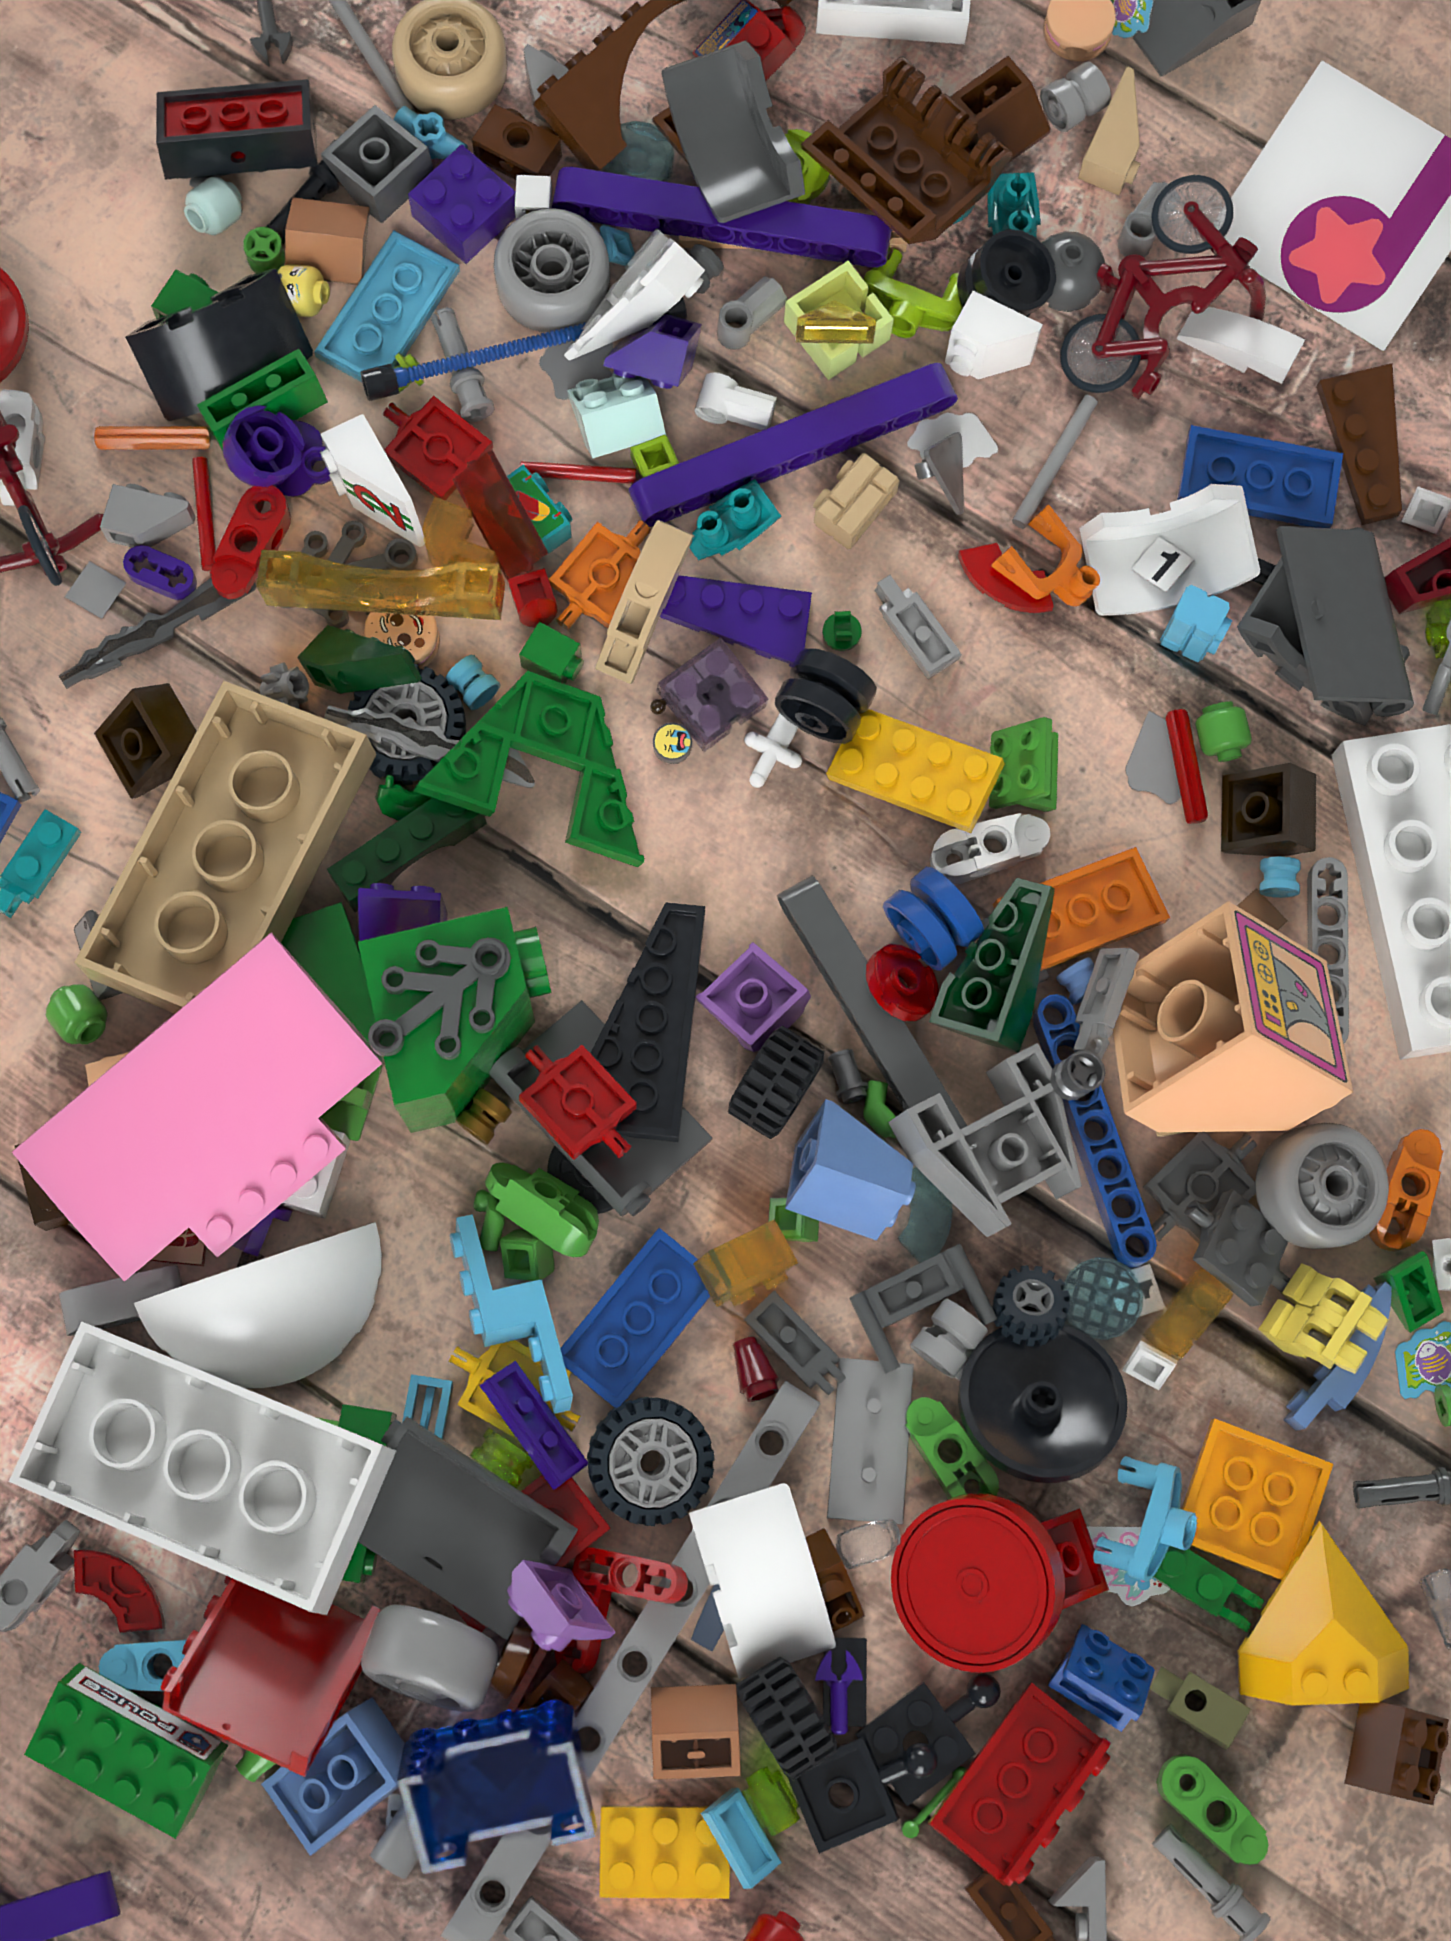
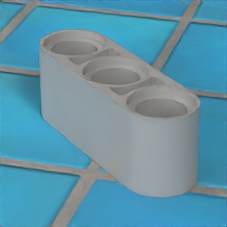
[59,1266,182,1336]

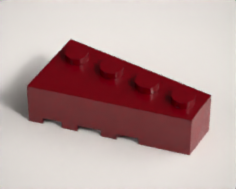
[1384,538,1451,614]

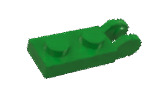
[1152,1546,1265,1633]

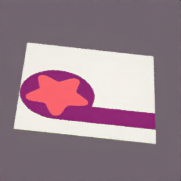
[1213,61,1451,352]

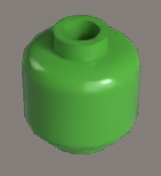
[1195,701,1252,762]
[45,984,108,1045]

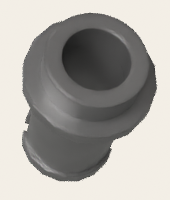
[828,1049,868,1104]

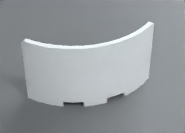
[1079,484,1260,615]
[689,1483,836,1679]

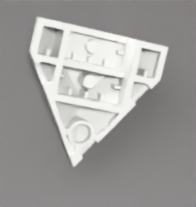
[564,229,705,361]

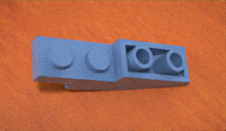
[1283,1282,1392,1431]

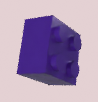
[408,144,516,264]

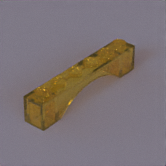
[256,550,505,620]

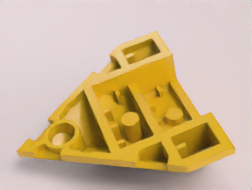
[1238,1521,1409,1706]

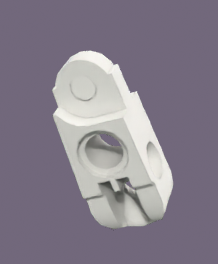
[0,389,45,506]
[930,813,1050,884]

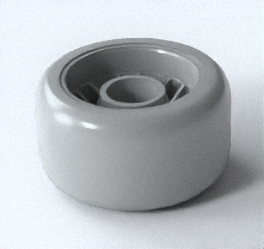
[494,209,610,333]
[1255,1123,1389,1249]
[361,1605,499,1712]

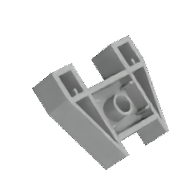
[888,1043,1082,1237]

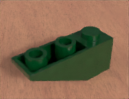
[297,625,422,694]

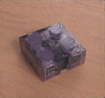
[656,637,769,752]

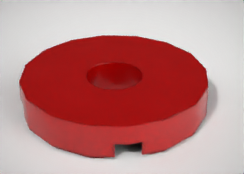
[866,944,939,1021]

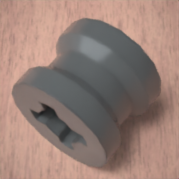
[689,244,724,294]

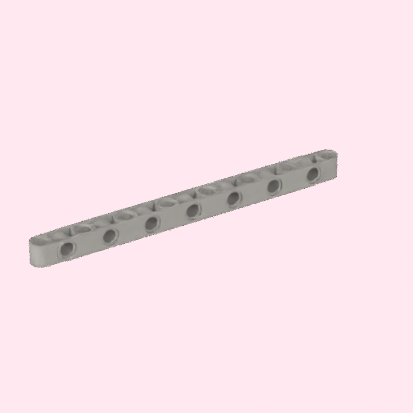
[441,1380,821,1941]

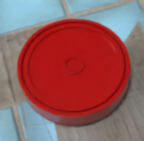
[891,1494,1065,1673]

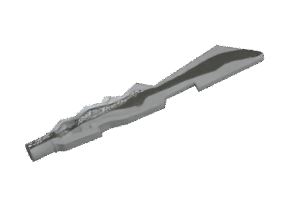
[324,706,535,788]

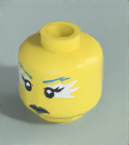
[278,264,330,317]

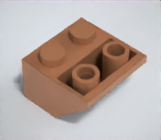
[651,1684,741,1780]

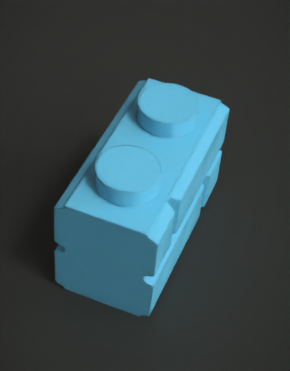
[1160,585,1232,663]

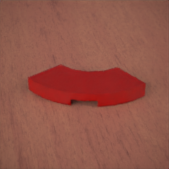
[958,543,1054,613]
[74,1550,165,1633]

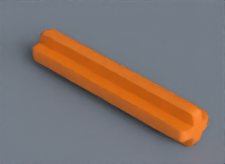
[94,426,211,450]

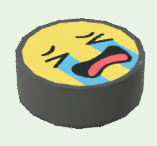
[653,722,692,764]

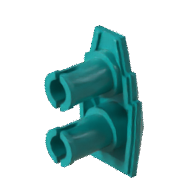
[987,172,1041,237]
[690,479,782,561]

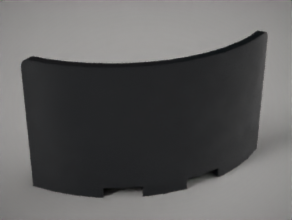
[126,268,313,421]

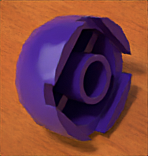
[223,405,304,487]

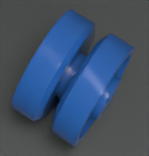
[883,866,984,971]

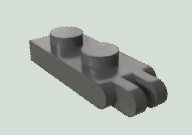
[744,1291,846,1395]

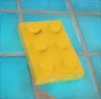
[599,1806,730,1899]

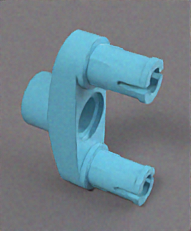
[1093,1456,1197,1581]

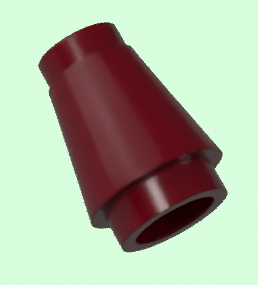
[732,1336,779,1402]

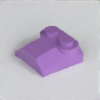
[696,942,811,1052]
[507,1560,616,1651]

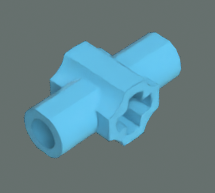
[393,106,468,160]

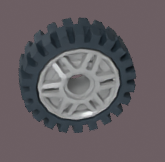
[347,664,466,785]
[587,1397,715,1526]

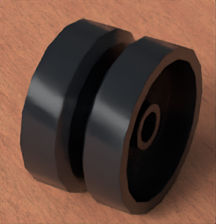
[957,229,1056,317]
[775,649,877,744]

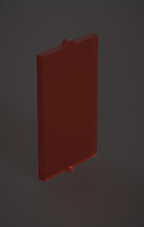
[452,450,549,580]

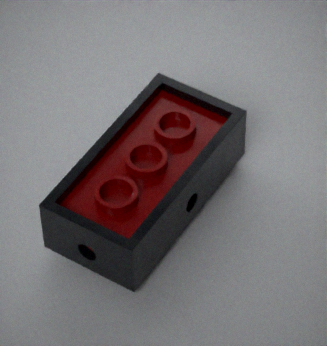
[156,79,318,180]

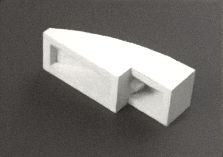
[1177,307,1305,384]

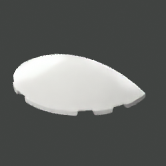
[134,1222,381,1388]

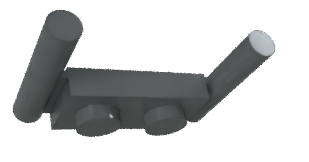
[849,1244,998,1374]

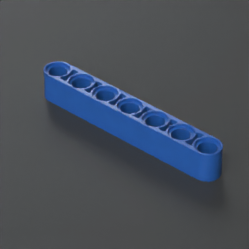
[1032,994,1157,1268]

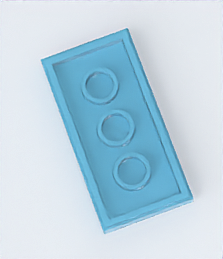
[314,230,460,382]

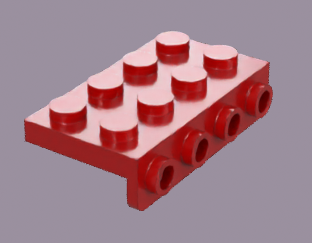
[928,1683,1111,1886]

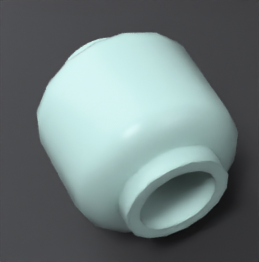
[184,177,242,235]

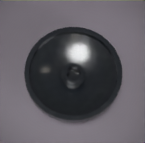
[958,1324,1128,1483]

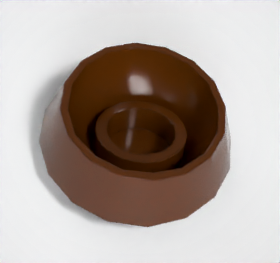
[490,1626,535,1700]

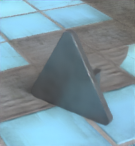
[914,432,964,515]

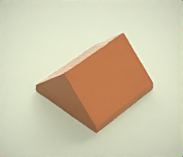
[285,197,370,285]

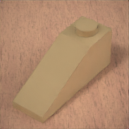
[1078,67,1141,196]

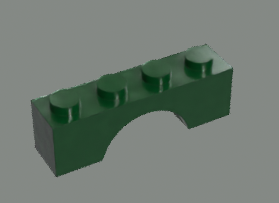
[327,798,487,913]

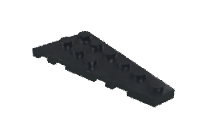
[591,902,706,1142]

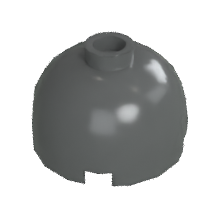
[1042,231,1105,312]

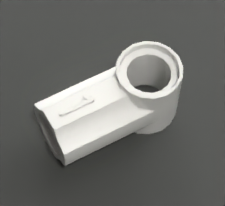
[694,373,777,430]

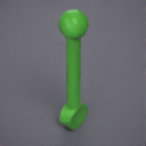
[901,1766,966,1838]

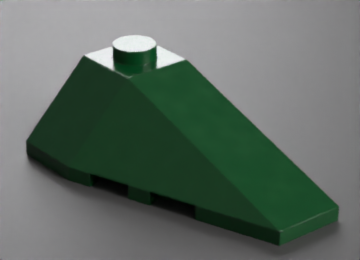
[929,878,1055,1053]

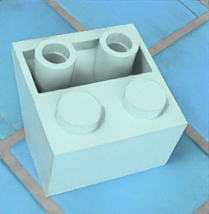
[567,373,666,458]

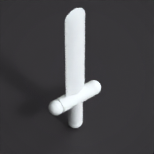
[744,713,802,788]

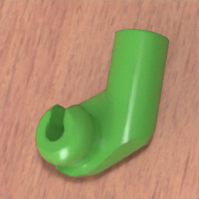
[863,1080,896,1138]

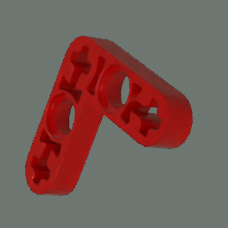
[555,1548,688,1674]

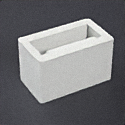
[515,175,553,220]

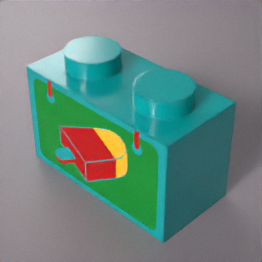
[486,464,573,564]

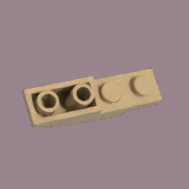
[595,520,694,684]

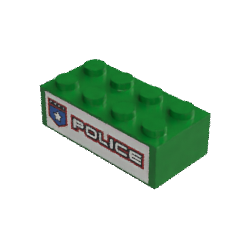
[24,1663,229,1839]

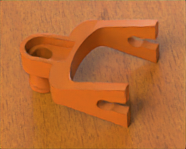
[991,504,1100,607]

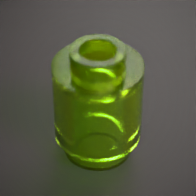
[742,1766,801,1836]

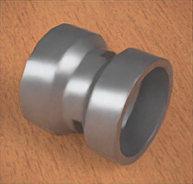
[1050,1050,1105,1100]

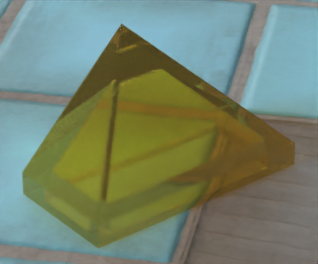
[795,300,876,344]

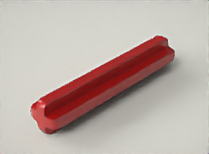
[1166,709,1208,824]

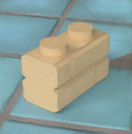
[813,453,900,550]

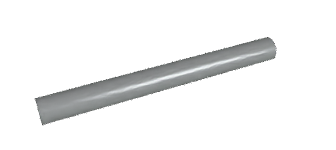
[329,0,415,112]
[1012,395,1098,529]

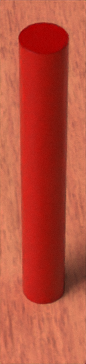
[192,456,216,571]
[520,461,637,484]

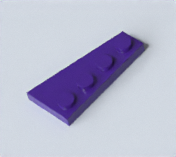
[660,575,812,667]

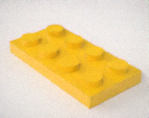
[826,709,1005,833]

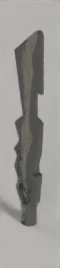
[58,577,257,689]

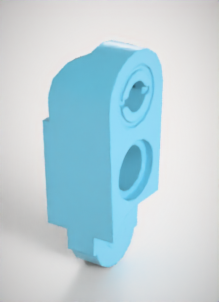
[99,1640,186,1691]

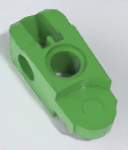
[485,1162,599,1257]
[904,1397,999,1499]
[1156,1754,1269,1865]

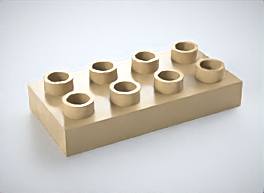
[74,681,376,1014]

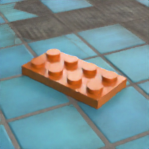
[992,847,1170,971]

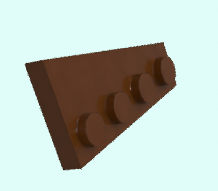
[1316,363,1402,525]

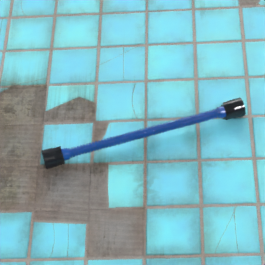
[360,297,687,401]

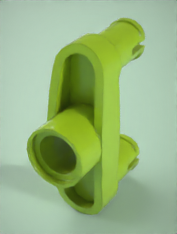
[863,247,963,338]

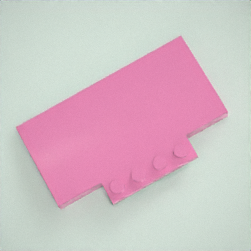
[12,932,383,1282]

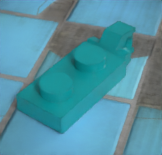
[0,809,81,918]

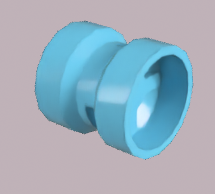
[445,654,501,710]

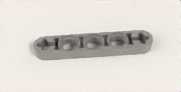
[1307,857,1349,1044]

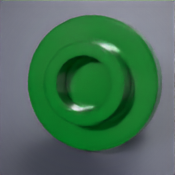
[822,611,862,651]

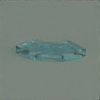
[898,1167,952,1263]

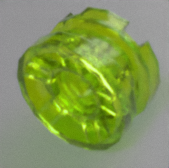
[469,1427,535,1489]

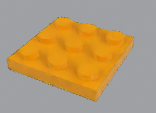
[1181,1418,1333,1581]

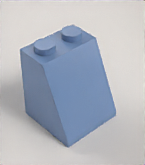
[785,1099,916,1241]

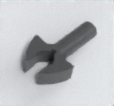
[250,0,293,66]

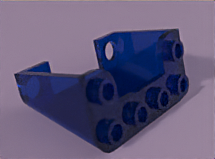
[397,1700,597,1874]

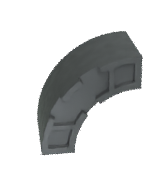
[661,41,805,223]
[1237,557,1410,726]

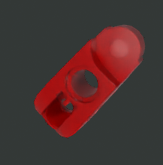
[210,485,291,599]

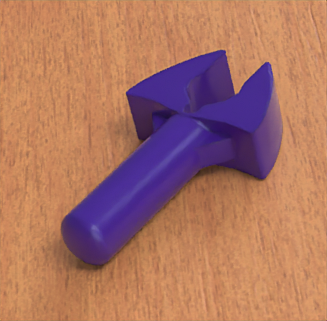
[815,1650,863,1735]

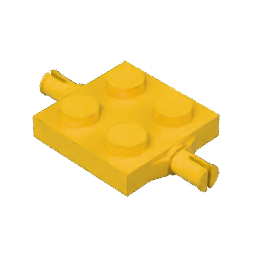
[449,1340,581,1440]

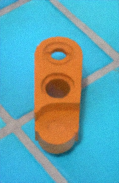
[1369,1129,1444,1252]

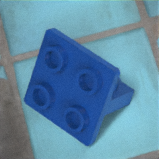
[1048,1624,1155,1732]

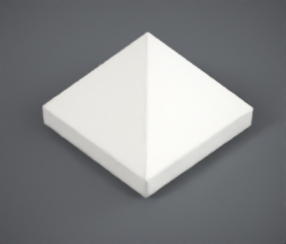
[1402,487,1451,535]
[1122,1341,1178,1390]

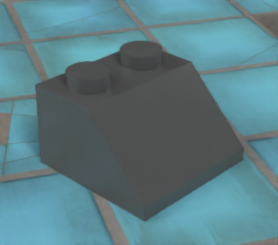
[321,105,434,223]

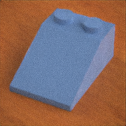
[262,1697,422,1856]

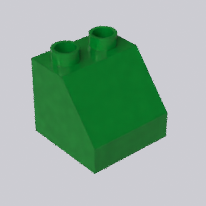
[358,907,552,1133]

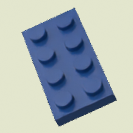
[1177,425,1343,528]
[560,1228,723,1408]

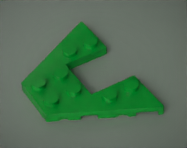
[414,671,645,867]

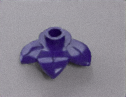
[276,420,334,497]

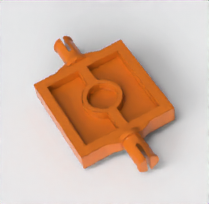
[549,520,652,631]

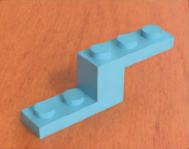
[450,1214,573,1414]

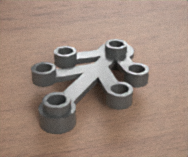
[268,521,418,628]
[368,937,511,1060]

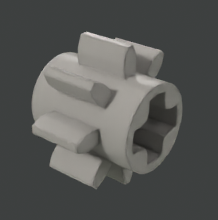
[260,662,309,709]

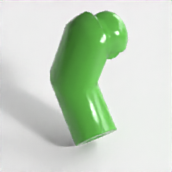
[473,1190,505,1251]

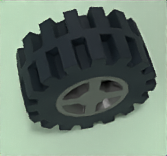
[992,1265,1070,1346]

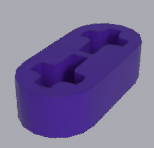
[123,545,197,600]

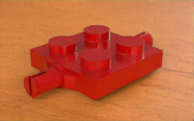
[383,395,494,503]
[519,1045,637,1160]

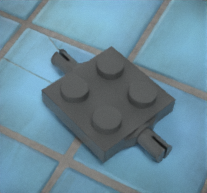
[1143,1132,1257,1244]
[1185,1190,1291,1307]

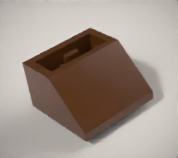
[950,56,1051,164]
[805,1528,865,1632]
[1344,1702,1449,1805]

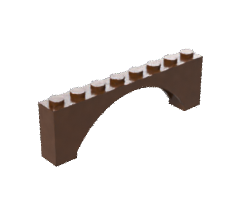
[533,0,793,171]

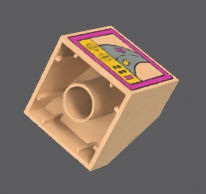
[1113,901,1353,1132]

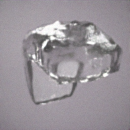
[836,1519,901,1569]

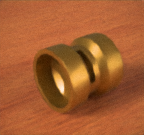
[455,1088,512,1145]

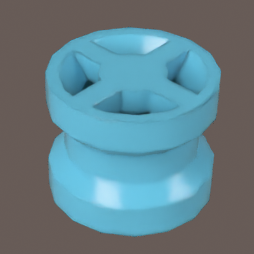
[1259,856,1301,898]

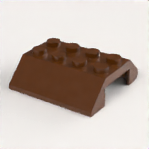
[801,56,1012,244]

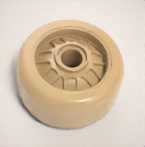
[392,0,507,120]

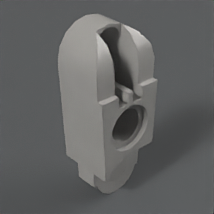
[0,1520,80,1632]

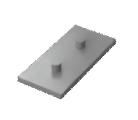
[827,1358,914,1524]

